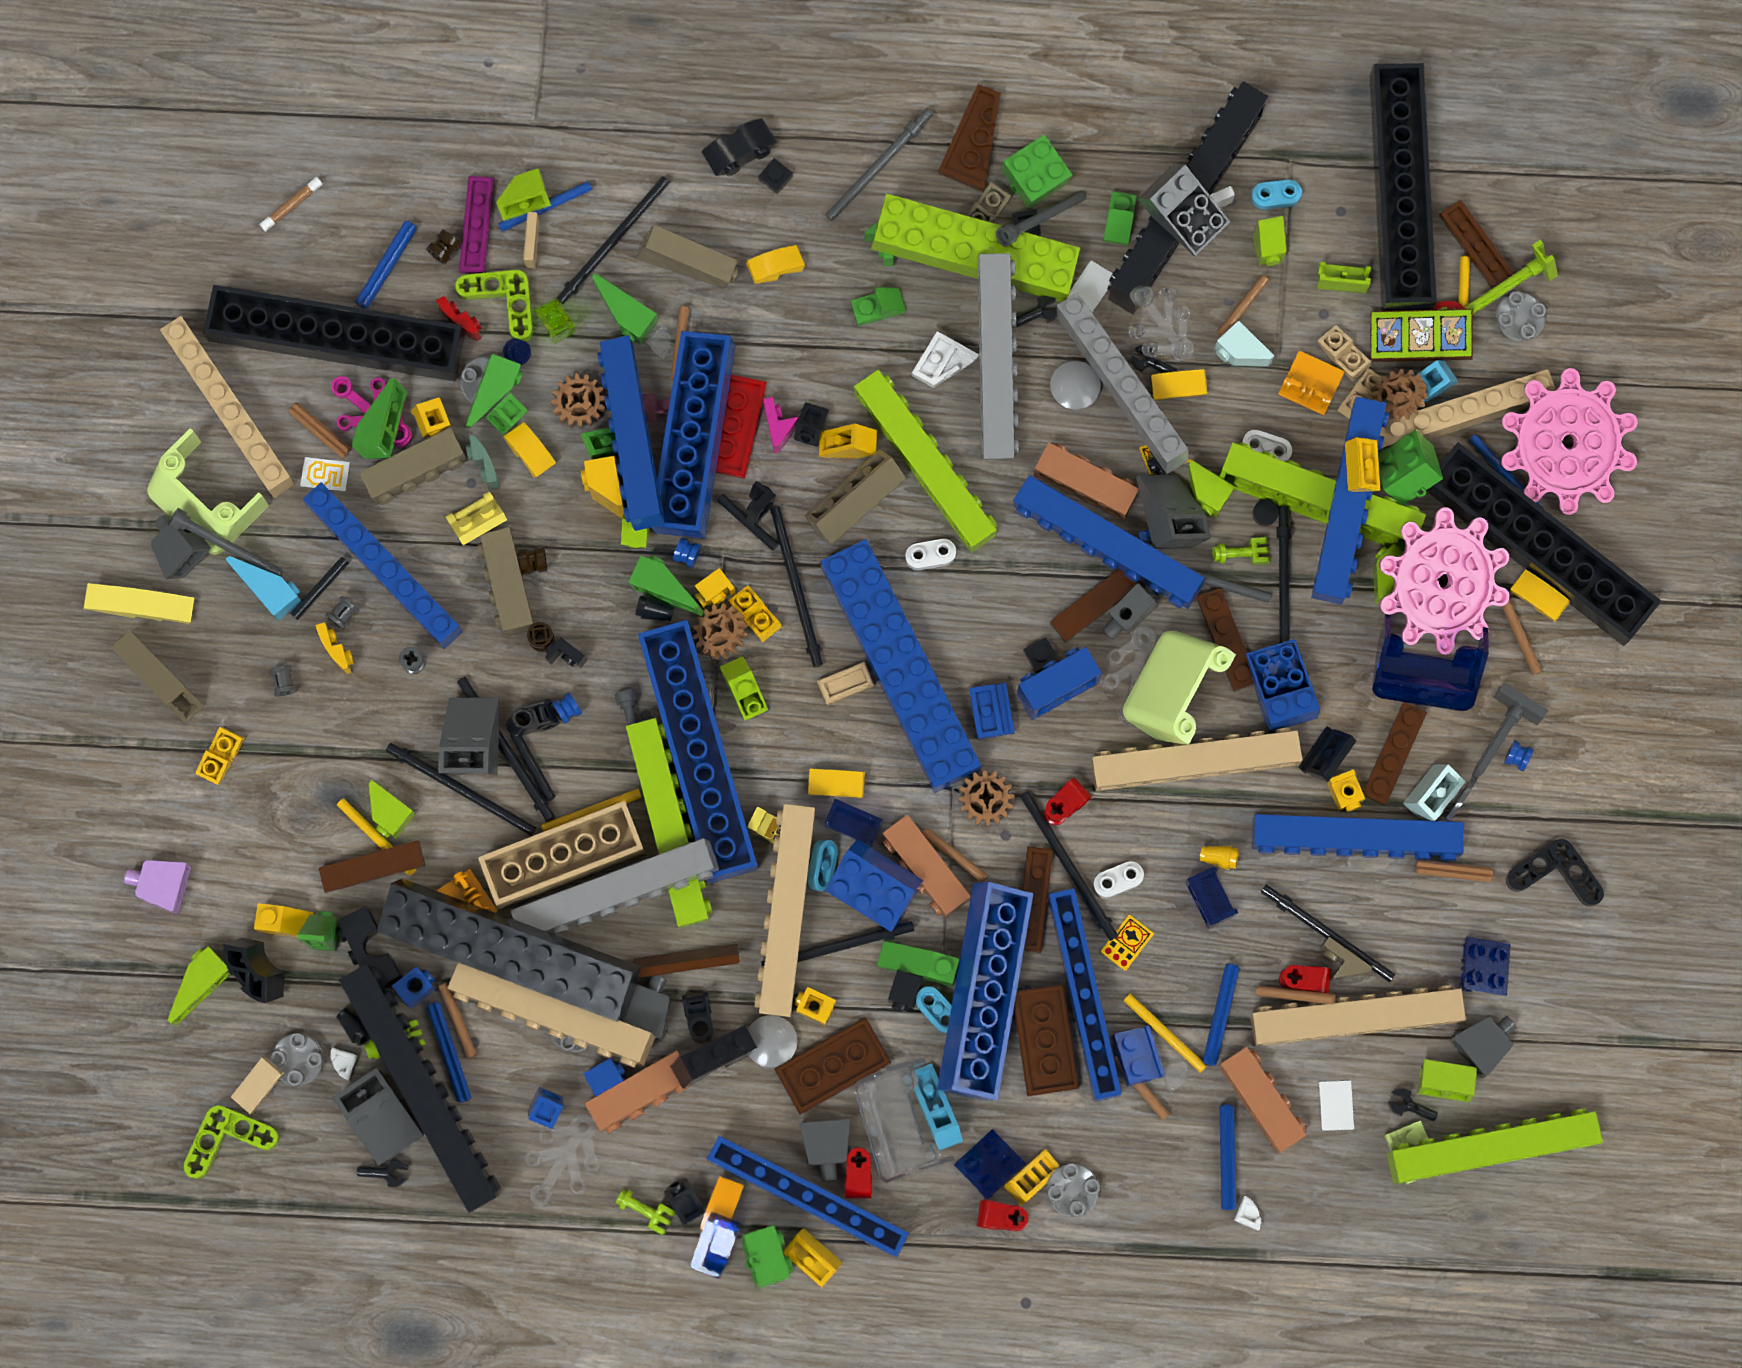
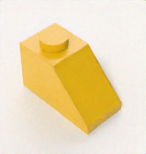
[819,423,877,459]
[254,903,315,937]

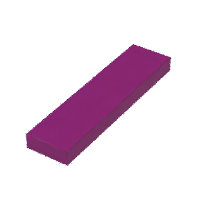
[459,176,494,274]

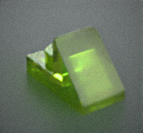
[534,298,575,344]

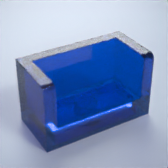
[824,799,883,847]
[1185,866,1238,929]
[690,1212,741,1279]

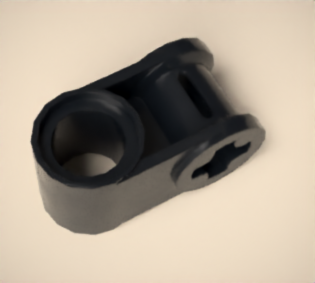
[506,699,559,736]
[682,991,713,1044]

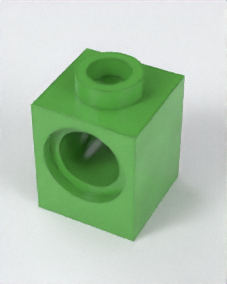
[485,393,528,435]

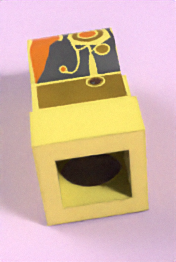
[747,806,781,844]

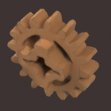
[1371,369,1428,422]
[551,373,606,429]
[692,603,748,660]
[958,770,1014,827]

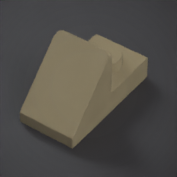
[1320,937,1373,981]

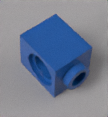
[392,966,436,1009]
[583,1058,626,1096]
[528,1087,564,1129]

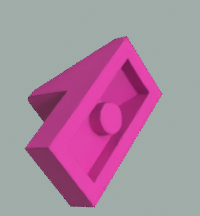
[763,397,798,454]

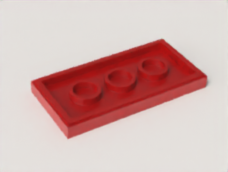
[716,374,767,479]

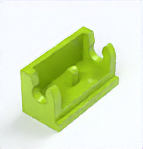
[1316,261,1371,294]
[1417,1059,1477,1103]

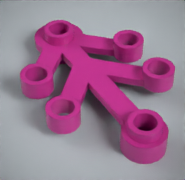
[331,376,412,448]

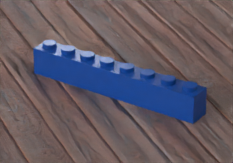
[597,335,665,531]
[1311,396,1389,605]
[1013,475,1205,609]
[303,482,463,649]
[1252,814,1464,861]
[1048,888,1122,1102]
[707,1136,909,1258]

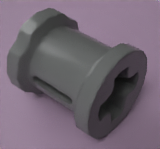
[326,596,360,630]
[399,647,425,674]
[269,665,296,697]

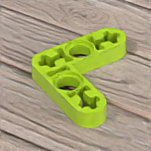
[455,270,533,343]
[183,1105,280,1179]

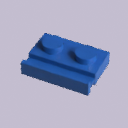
[969,682,1015,740]
[1112,1025,1165,1087]

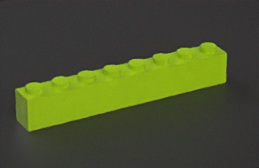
[854,369,997,553]
[626,718,712,929]
[1386,1108,1603,1185]

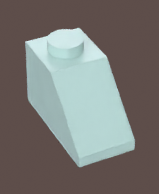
[1215,321,1274,366]

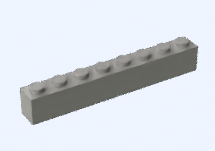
[977,254,1019,460]
[1056,293,1189,474]
[510,838,719,935]

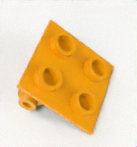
[1278,351,1345,416]
[437,869,498,913]

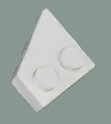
[912,331,979,388]

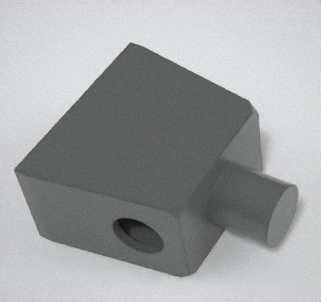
[151,514,211,579]
[1102,583,1158,640]
[619,975,671,1041]
[1449,1016,1517,1079]
[799,1119,850,1181]

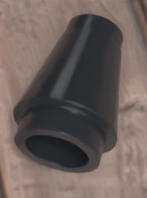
[635,595,674,622]
[336,1007,371,1046]

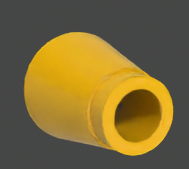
[1200,845,1239,871]

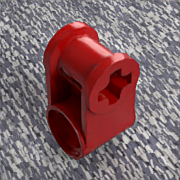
[1044,777,1092,826]
[1279,965,1331,993]
[845,1148,872,1199]
[976,1200,1028,1231]

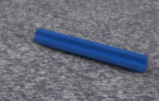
[356,221,417,309]
[1203,964,1239,1066]
[426,1002,471,1103]
[1219,1105,1236,1210]

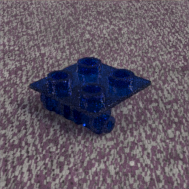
[1459,937,1510,996]
[954,1129,1026,1200]

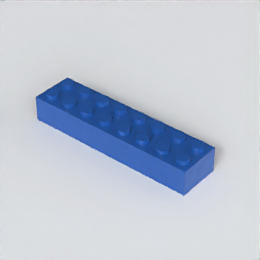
[651,331,736,539]
[937,882,1033,1101]

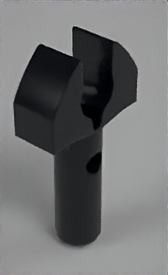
[1016,295,1057,327]
[1131,345,1177,373]
[1388,1088,1438,1121]
[357,1160,408,1188]

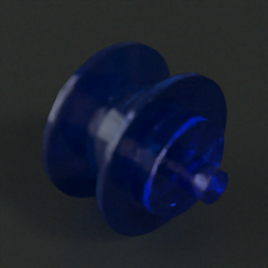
[503,338,531,365]

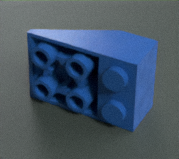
[1246,639,1320,733]

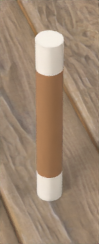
[259,177,323,232]

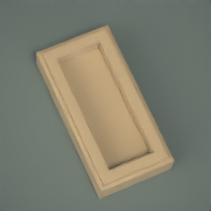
[523,212,540,268]
[817,662,874,706]
[231,1056,284,1114]

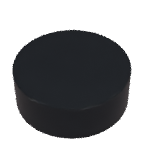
[1252,500,1279,526]

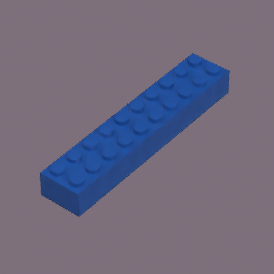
[820,539,981,793]
[638,620,758,884]

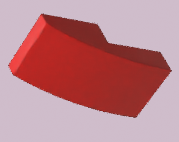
[436,295,482,341]

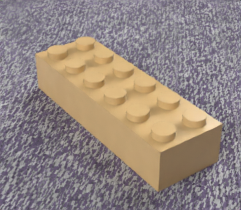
[478,801,645,910]

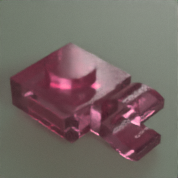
[642,393,670,421]

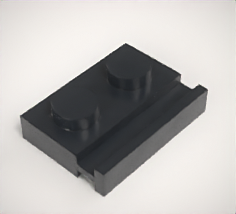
[1298,726,1356,782]

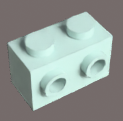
[1403,764,1466,821]

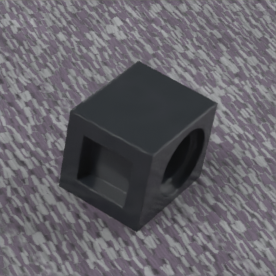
[888,969,922,1012]

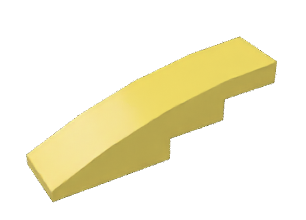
[83,583,194,624]

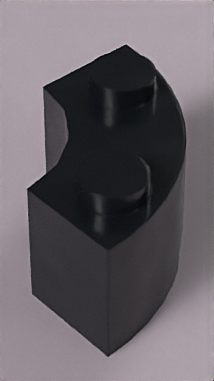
[701,118,777,176]
[223,938,284,1004]

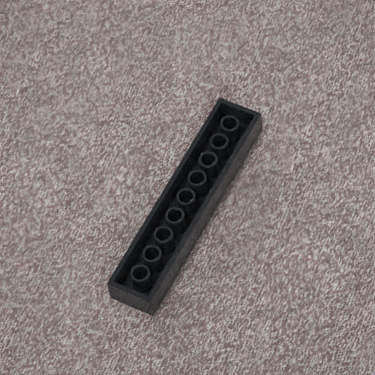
[1370,63,1437,311]
[1107,81,1269,315]
[203,285,465,382]
[1426,442,1662,646]
[377,878,641,1022]
[338,964,501,1213]

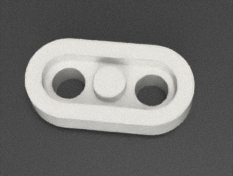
[1242,430,1292,462]
[905,539,956,570]
[1093,861,1144,898]

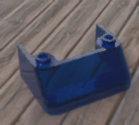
[1372,614,1489,711]

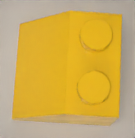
[580,456,625,518]

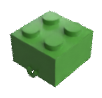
[1001,134,1073,210]
[1378,429,1443,506]
[740,1225,793,1290]

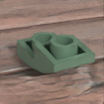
[466,435,500,489]

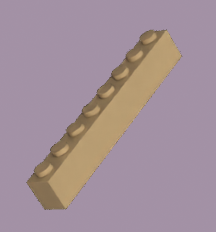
[160,316,295,498]
[1378,369,1556,454]
[1091,728,1302,792]
[755,804,815,1017]
[447,963,655,1068]
[1250,985,1466,1047]

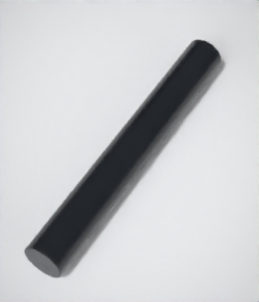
[717,494,779,551]
[290,557,349,620]
[510,734,556,801]

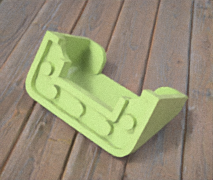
[1123,631,1236,745]

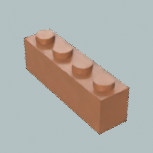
[1034,443,1139,521]
[882,814,971,919]
[1218,1047,1307,1155]
[584,1051,691,1134]

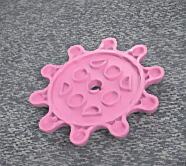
[1501,368,1638,515]
[1379,507,1509,655]

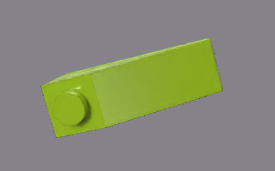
[167,946,230,1026]

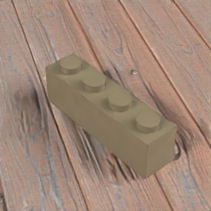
[359,427,467,505]
[804,449,906,545]
[477,527,534,637]

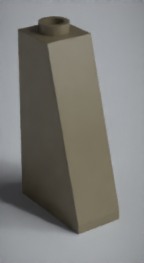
[636,225,738,288]
[111,630,204,724]

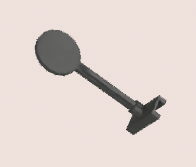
[1445,682,1548,822]

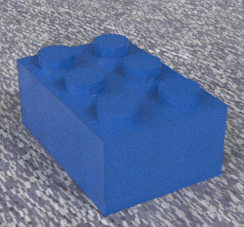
[1017,647,1102,721]
[825,839,924,932]

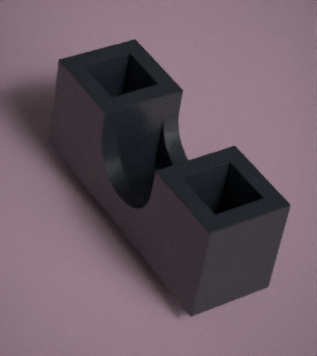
[337,906,402,988]
[670,1025,758,1089]

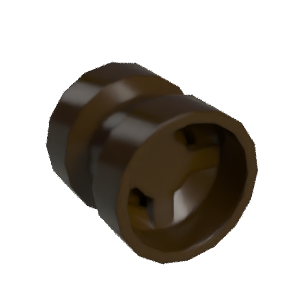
[426,229,461,265]
[518,546,548,575]
[527,622,555,652]

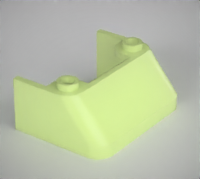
[147,428,269,555]

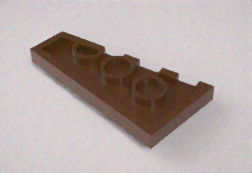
[938,84,1001,192]

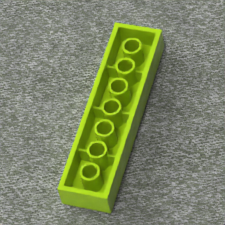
[871,193,1080,302]
[1220,442,1426,551]

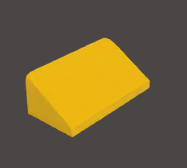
[1345,437,1380,492]
[782,1228,842,1288]

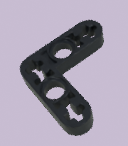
[1506,839,1604,907]

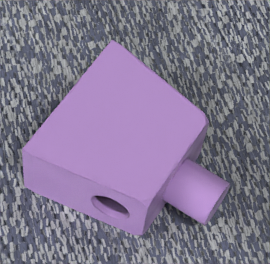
[124,860,191,915]

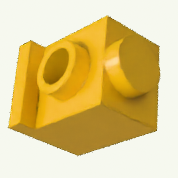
[411,397,450,437]
[694,568,736,608]
[1327,769,1365,813]
[794,987,836,1026]

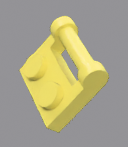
[445,491,507,545]

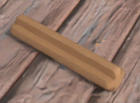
[288,402,351,458]
[1415,859,1493,882]

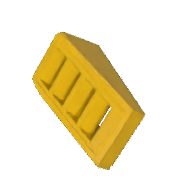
[1004,1149,1060,1206]

